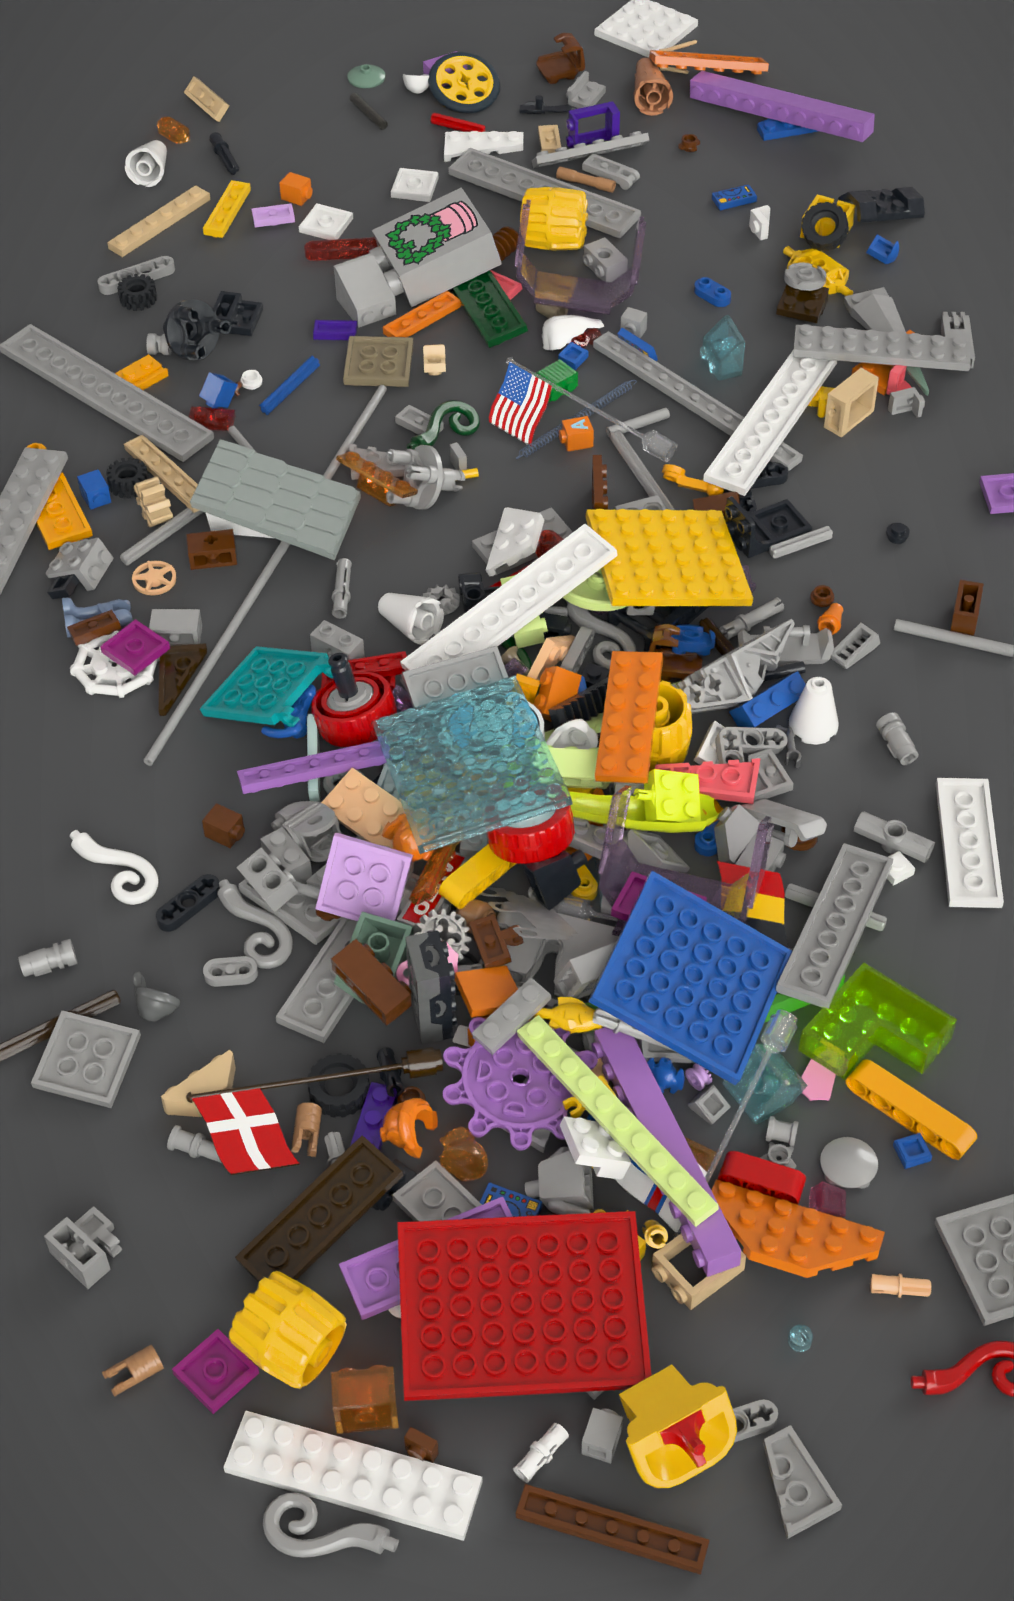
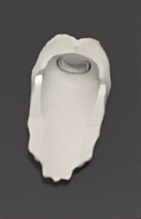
[542,315,604,351]
[545,719,598,750]

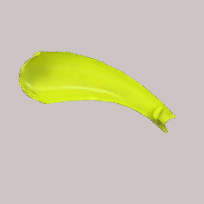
[497,776,721,833]

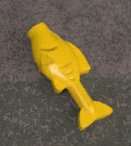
[529,997,603,1034]

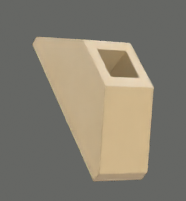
[161,1050,236,1117]

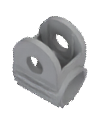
[282,802,341,862]

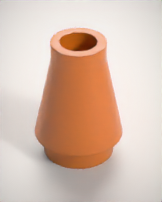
[817,603,843,635]

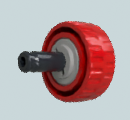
[311,653,397,747]

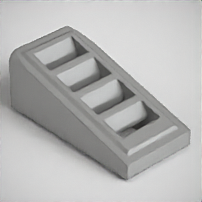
[831,623,880,669]

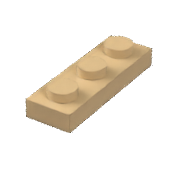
[184,76,230,122]

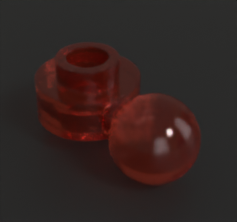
[568,328,602,348]

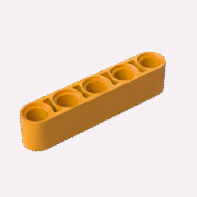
[846,1059,977,1160]

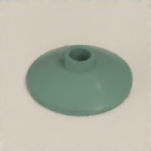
[347,64,385,88]

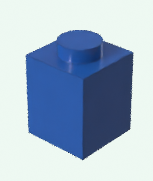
[199,372,238,409]
[77,469,111,510]

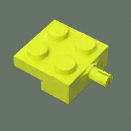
[633,769,701,823]

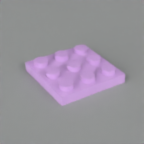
[315,833,413,921]

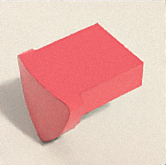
[886,365,912,395]

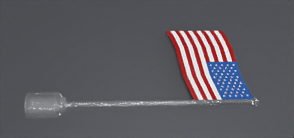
[489,357,677,463]

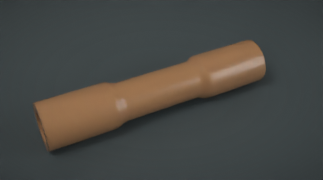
[556,167,616,193]

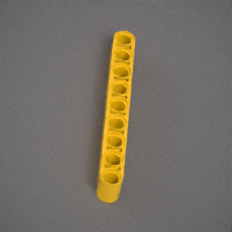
[438,787,595,910]

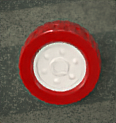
[484,786,575,864]

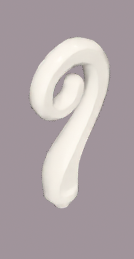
[70,830,158,905]

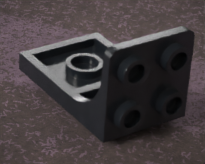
[725,496,812,558]

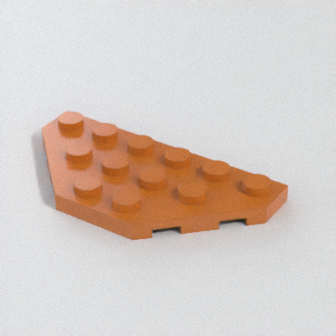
[711,1179,885,1278]

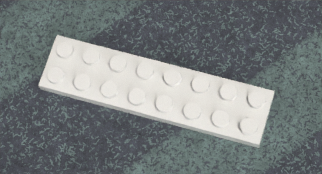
[224,1411,482,1541]

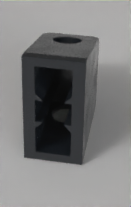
[522,849,588,910]

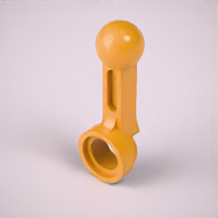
[662,464,724,496]

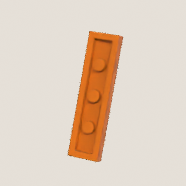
[383,290,461,337]

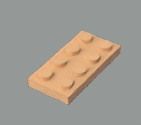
[321,768,417,849]

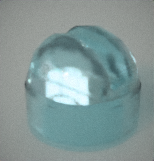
[788,1324,813,1352]

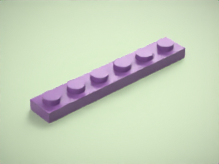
[237,739,393,794]

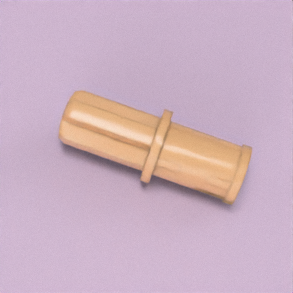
[870,1274,931,1298]

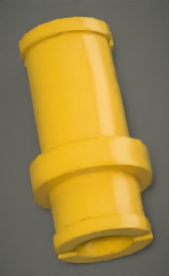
[642,1220,668,1249]

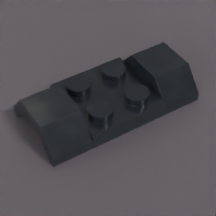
[838,187,925,223]

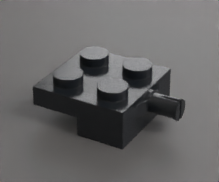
[212,291,263,336]

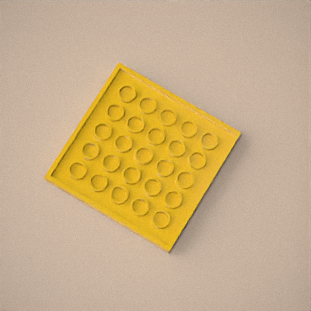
[585,509,753,606]

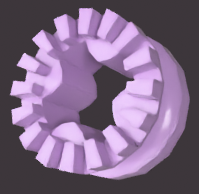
[685,1063,712,1091]

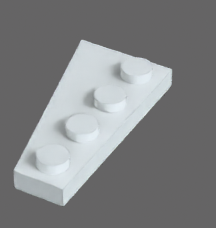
[444,131,523,162]

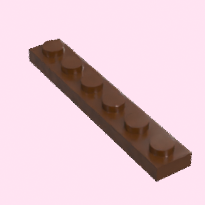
[516,1484,710,1575]

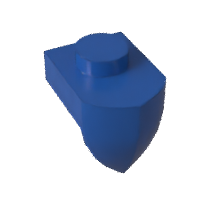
[866,234,899,264]

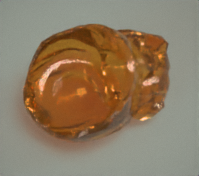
[440,1126,488,1181]

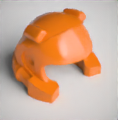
[382,812,437,862]
[380,1098,438,1158]

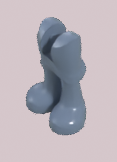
[62,597,133,638]

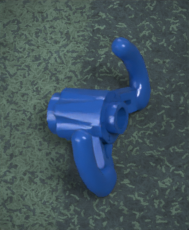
[261,684,316,738]

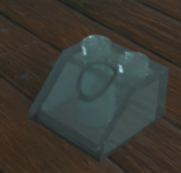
[700,315,745,381]
[722,1044,808,1124]

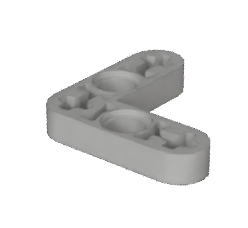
[715,727,787,764]

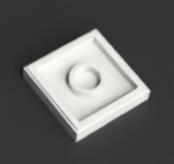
[391,168,439,202]
[299,203,353,242]

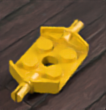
[783,246,853,296]

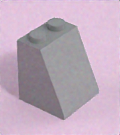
[334,253,396,328]

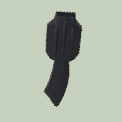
[520,95,577,114]

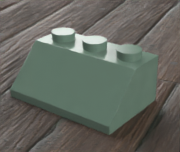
[334,912,413,1004]

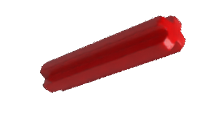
[430,113,486,132]

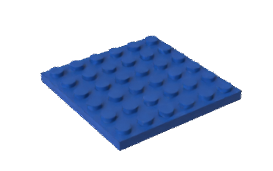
[588,871,792,1085]

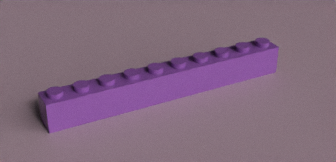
[690,71,875,142]
[592,1027,741,1277]

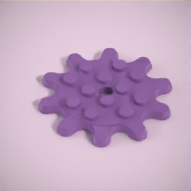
[443,1017,598,1151]

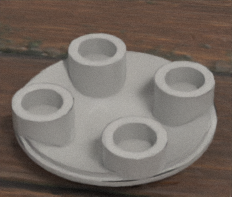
[820,1137,878,1189]

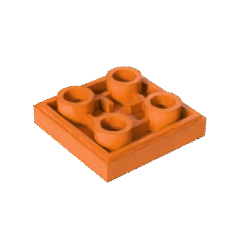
[454,965,518,1017]

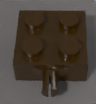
[776,284,829,323]

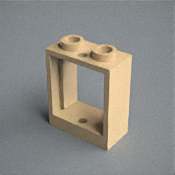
[824,368,879,437]
[652,1233,746,1310]

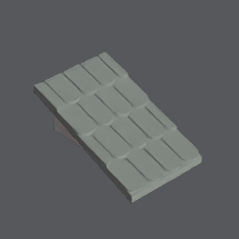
[190,439,361,560]

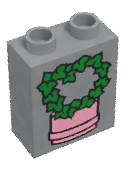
[369,187,502,308]

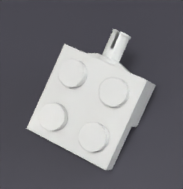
[560,1116,631,1180]

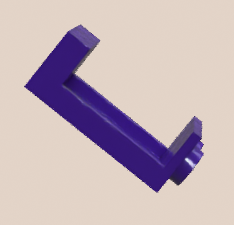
[566,101,620,149]

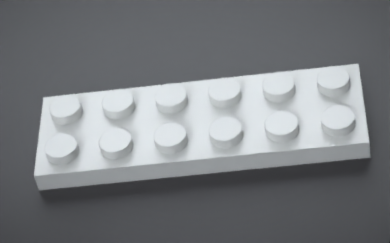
[936,778,1004,908]

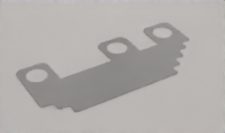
[480,887,578,940]

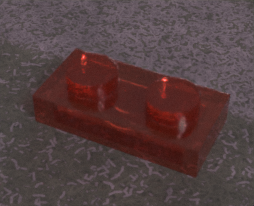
[189,406,236,431]

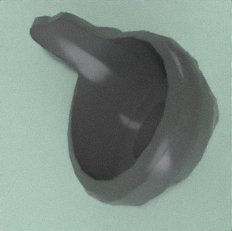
[133,971,181,1022]

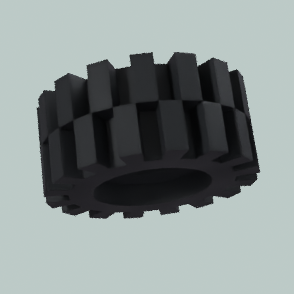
[117,274,157,311]
[106,457,149,499]

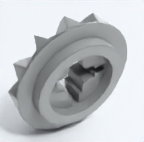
[423,584,460,615]

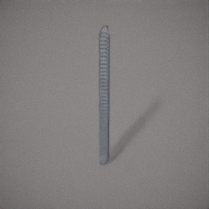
[515,380,637,459]

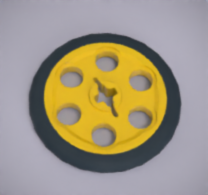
[428,52,500,113]

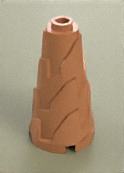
[634,58,673,116]

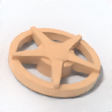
[132,561,177,595]

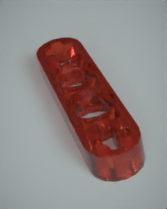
[304,237,378,261]

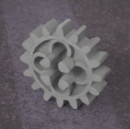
[413,908,471,962]

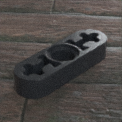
[156,874,220,932]

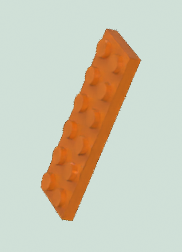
[649,50,769,74]
[595,651,663,783]

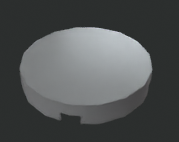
[784,262,827,291]

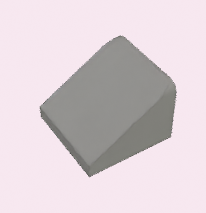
[687,1085,731,1125]

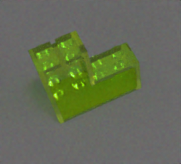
[798,962,957,1080]

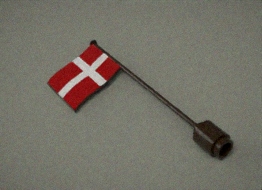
[186,1047,443,1175]

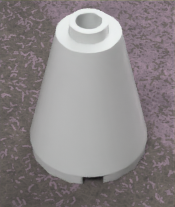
[125,140,167,187]
[378,593,444,645]
[789,677,839,745]

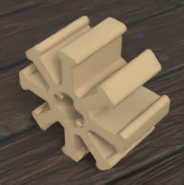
[134,476,173,527]

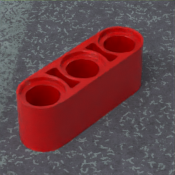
[718,1151,807,1205]

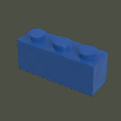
[729,671,806,728]

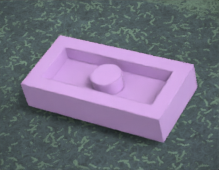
[251,203,295,228]

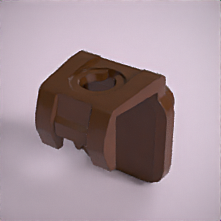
[536,33,585,84]
[649,624,703,681]

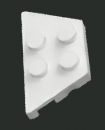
[486,507,544,576]

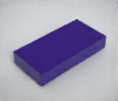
[313,320,358,340]

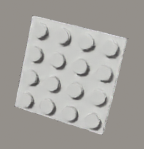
[594,0,698,58]

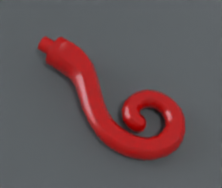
[911,1341,1014,1397]

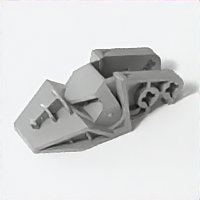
[671,619,795,714]

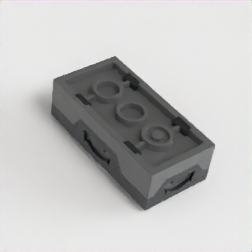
[405,930,457,1044]

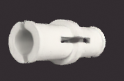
[513,1423,569,1483]

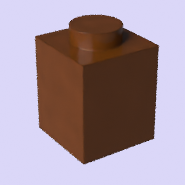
[202,803,245,848]

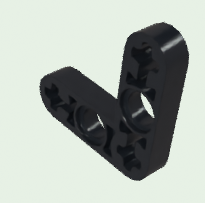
[726,463,789,514]

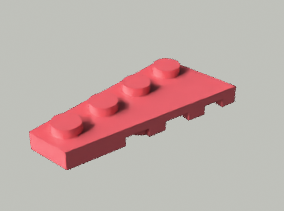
[655,758,760,804]

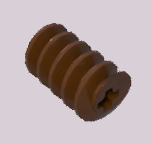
[492,227,522,261]

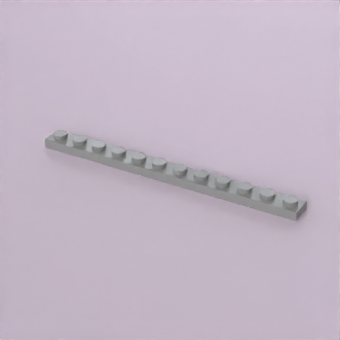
[593,331,803,471]

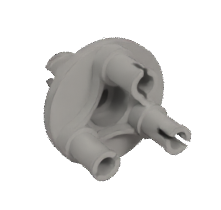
[386,445,465,510]

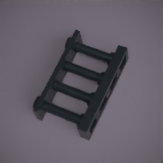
[607,606,710,652]

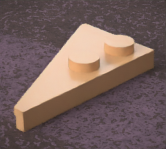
[527,635,575,680]

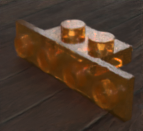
[336,451,418,507]

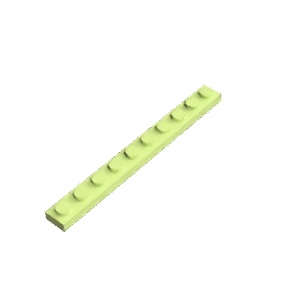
[517,1015,719,1227]

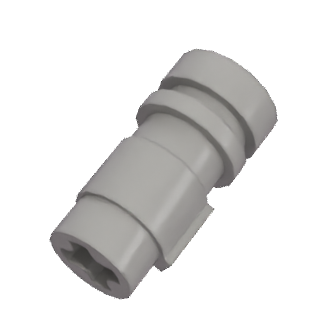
[876,713,919,765]
[18,939,78,977]

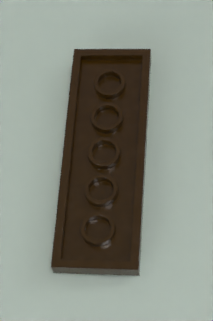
[235,1135,404,1282]

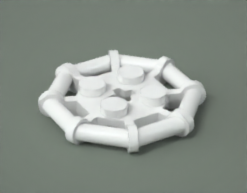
[70,631,160,698]

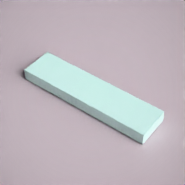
[307,714,321,801]

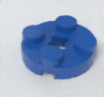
[671,624,716,656]

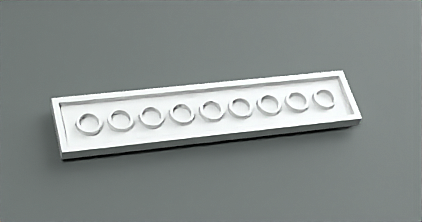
[703,349,837,496]
[400,524,618,671]

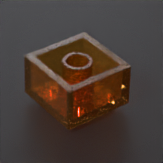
[331,1365,399,1434]

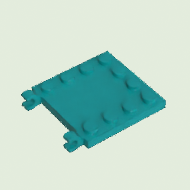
[200,646,333,727]

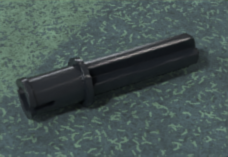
[209,132,239,175]

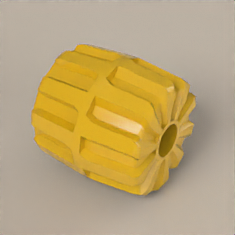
[520,187,588,251]
[649,680,692,771]
[229,1271,347,1389]

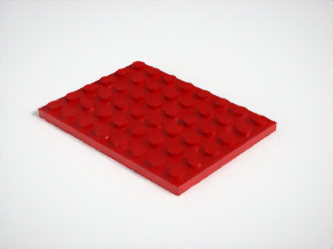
[397,1211,652,1401]

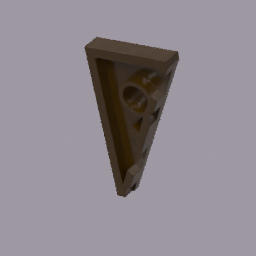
[159,643,207,716]

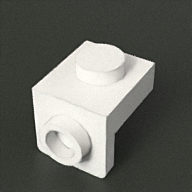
[749,205,770,240]

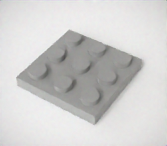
[31,1010,141,1108]

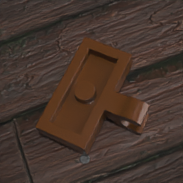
[469,914,524,968]

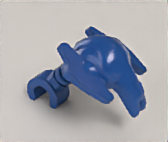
[647,1057,685,1094]

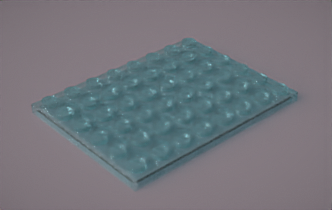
[372,676,573,854]

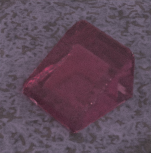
[809,1181,846,1218]

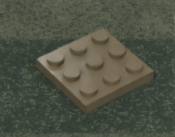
[343,336,414,387]

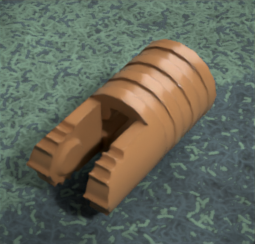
[291,1103,322,1157]
[102,1345,164,1397]

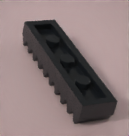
[548,677,609,730]

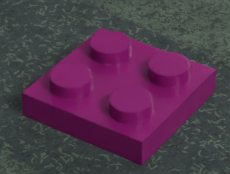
[100,619,170,676]
[172,1329,259,1414]

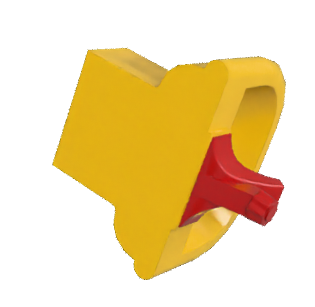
[619,1365,737,1488]

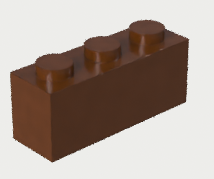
[331,939,412,1026]

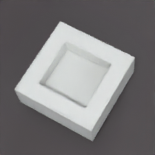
[887,851,915,886]

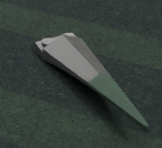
[844,287,929,396]

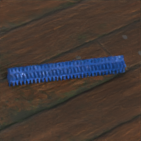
[259,356,320,415]

